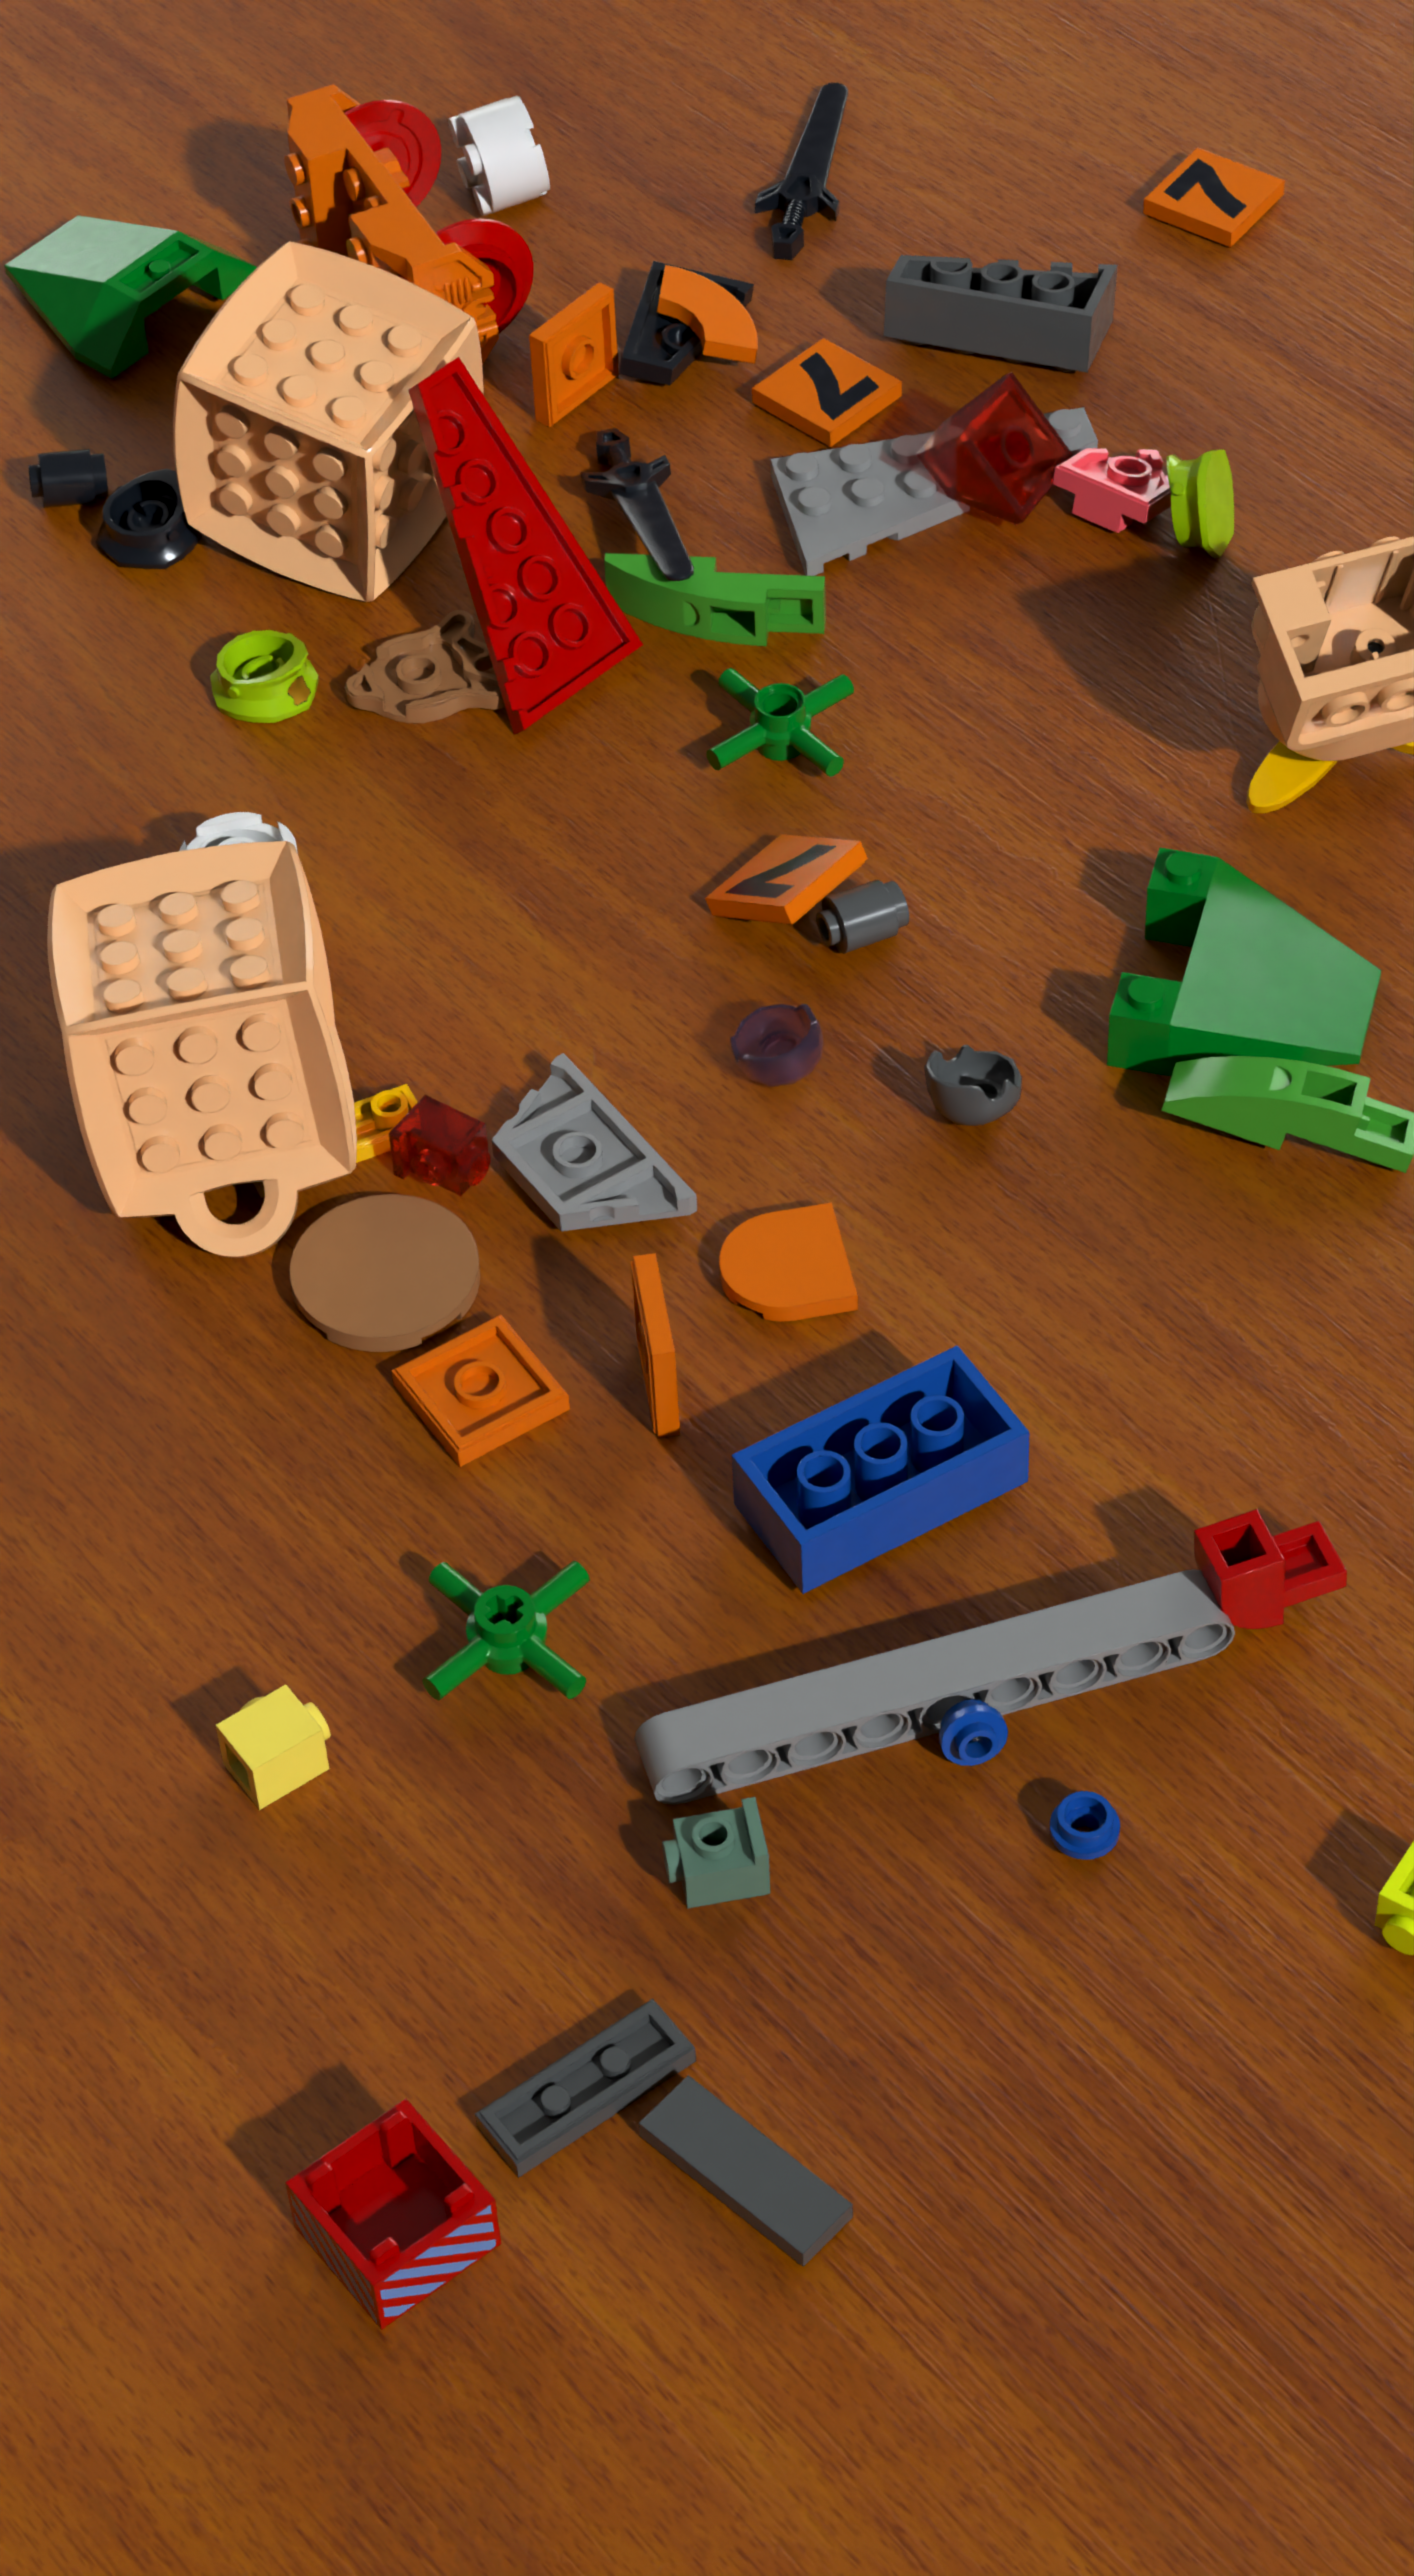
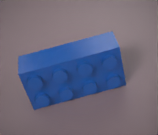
[732,1345,1030,1594]

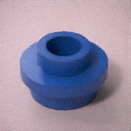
[939,1700,1008,1766]
[1050,1791,1120,1860]

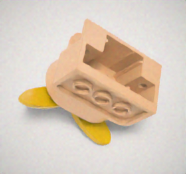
[1246,536,1414,814]

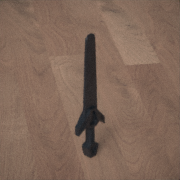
[755,82,848,261]
[580,428,694,581]

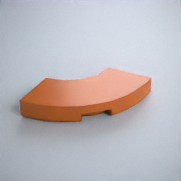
[657,265,758,364]

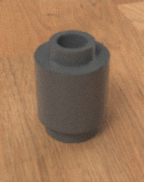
[816,879,909,954]

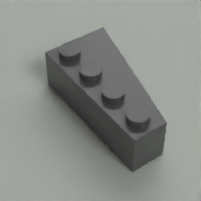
[884,255,1118,372]

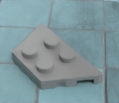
[492,1053,697,1231]

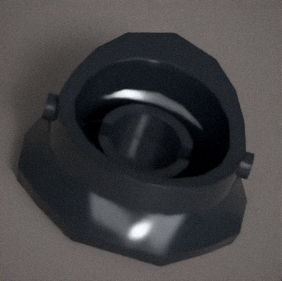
[96,469,202,569]

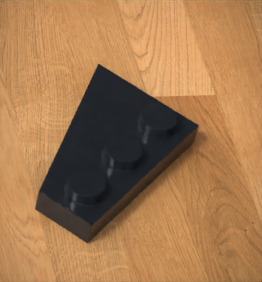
[619,261,754,386]

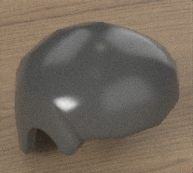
[924,1045,1022,1126]

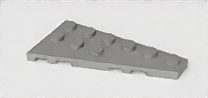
[770,407,1098,576]

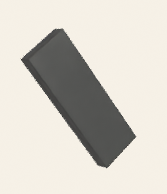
[475,1999,696,2178]
[639,2075,853,2267]

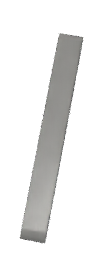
[634,1569,1235,1805]

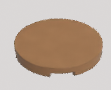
[289,1194,481,1352]

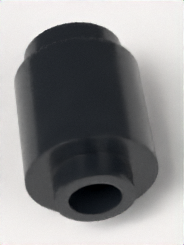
[28,449,108,508]

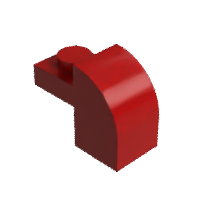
[1194,1509,1347,1629]

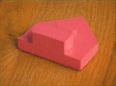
[1052,448,1171,533]

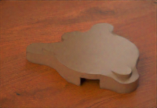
[345,610,505,723]

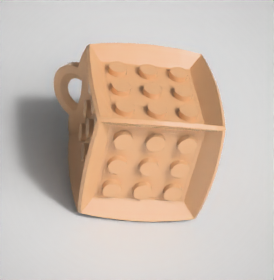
[173,241,483,602]
[47,841,357,1258]

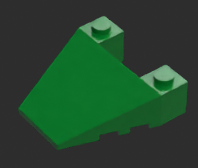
[1107,848,1382,1076]

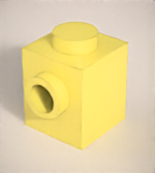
[216,1684,331,1810]

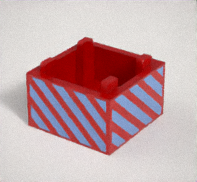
[285,2098,501,2330]

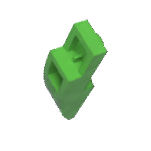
[604,553,826,646]
[1161,1056,1414,1173]

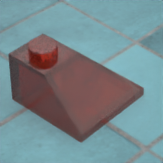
[916,372,1074,525]

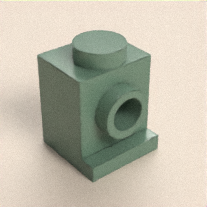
[662,1797,771,1909]

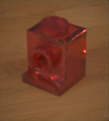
[389,1095,491,1196]

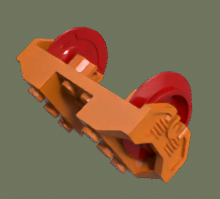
[284,84,534,365]

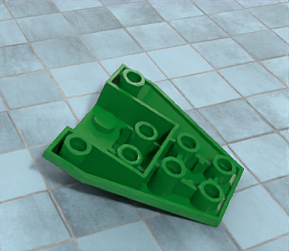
[4,215,257,379]

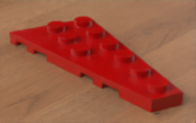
[408,357,643,735]

